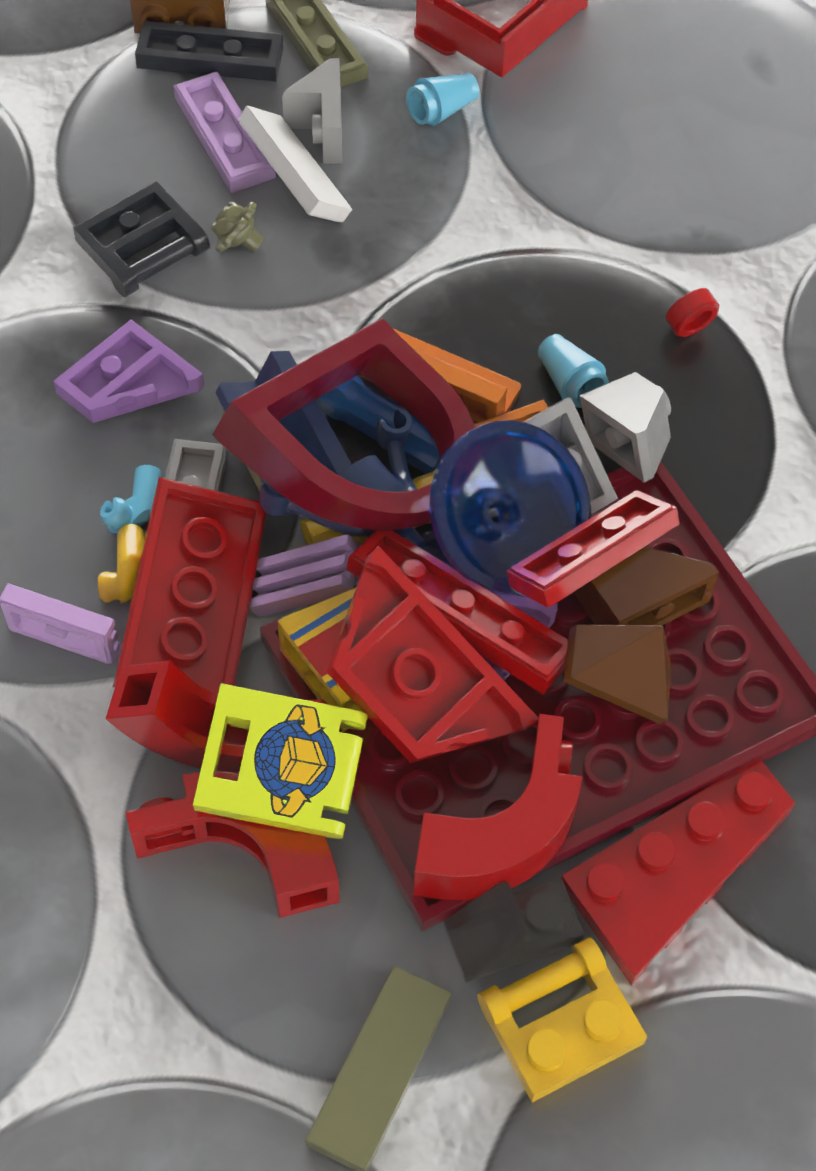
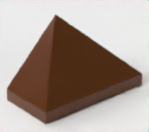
[564,625,672,724]

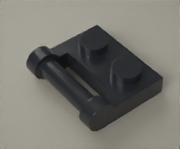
[73,181,210,297]

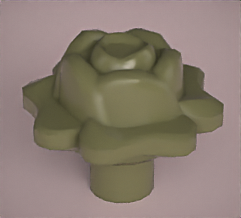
[211,201,265,253]

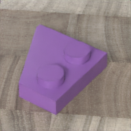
[53,319,204,423]

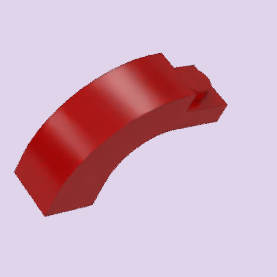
[105,661,329,774]
[413,714,583,900]
[125,771,340,918]

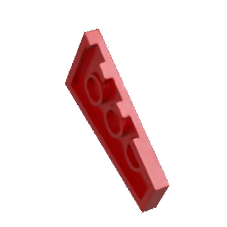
[560,759,795,985]

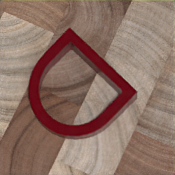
[212,318,478,530]

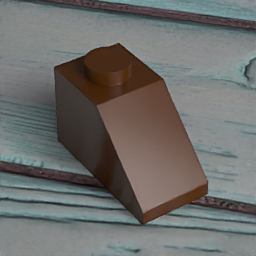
[576,547,719,625]

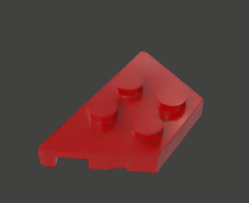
[327,546,539,763]

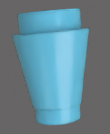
[406,72,480,126]
[538,334,609,408]

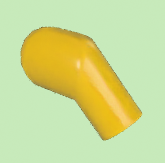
[98,524,145,604]

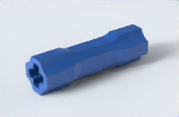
[316,376,440,474]

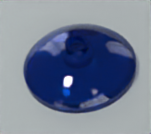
[429,420,592,596]

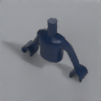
[260,409,426,549]

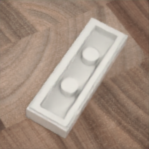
[238,106,352,222]

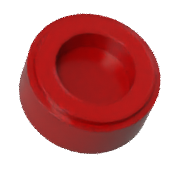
[665,288,720,337]

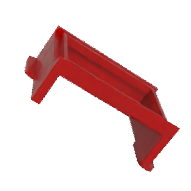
[414,0,588,78]

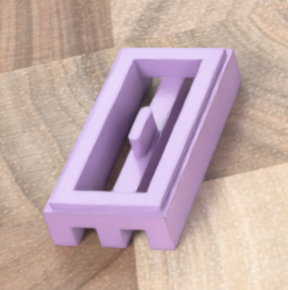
[249,534,359,617]
[0,583,121,664]

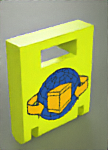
[193,683,368,839]

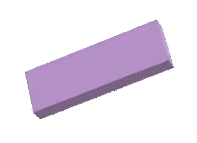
[173,71,276,194]

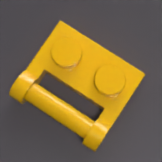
[477,937,647,1103]

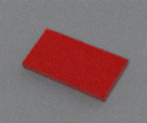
[112,477,267,694]

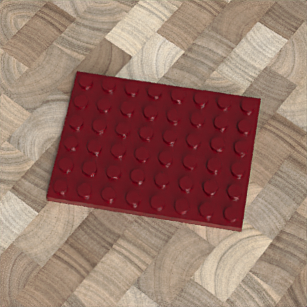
[259,461,816,931]

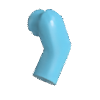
[100,465,162,534]

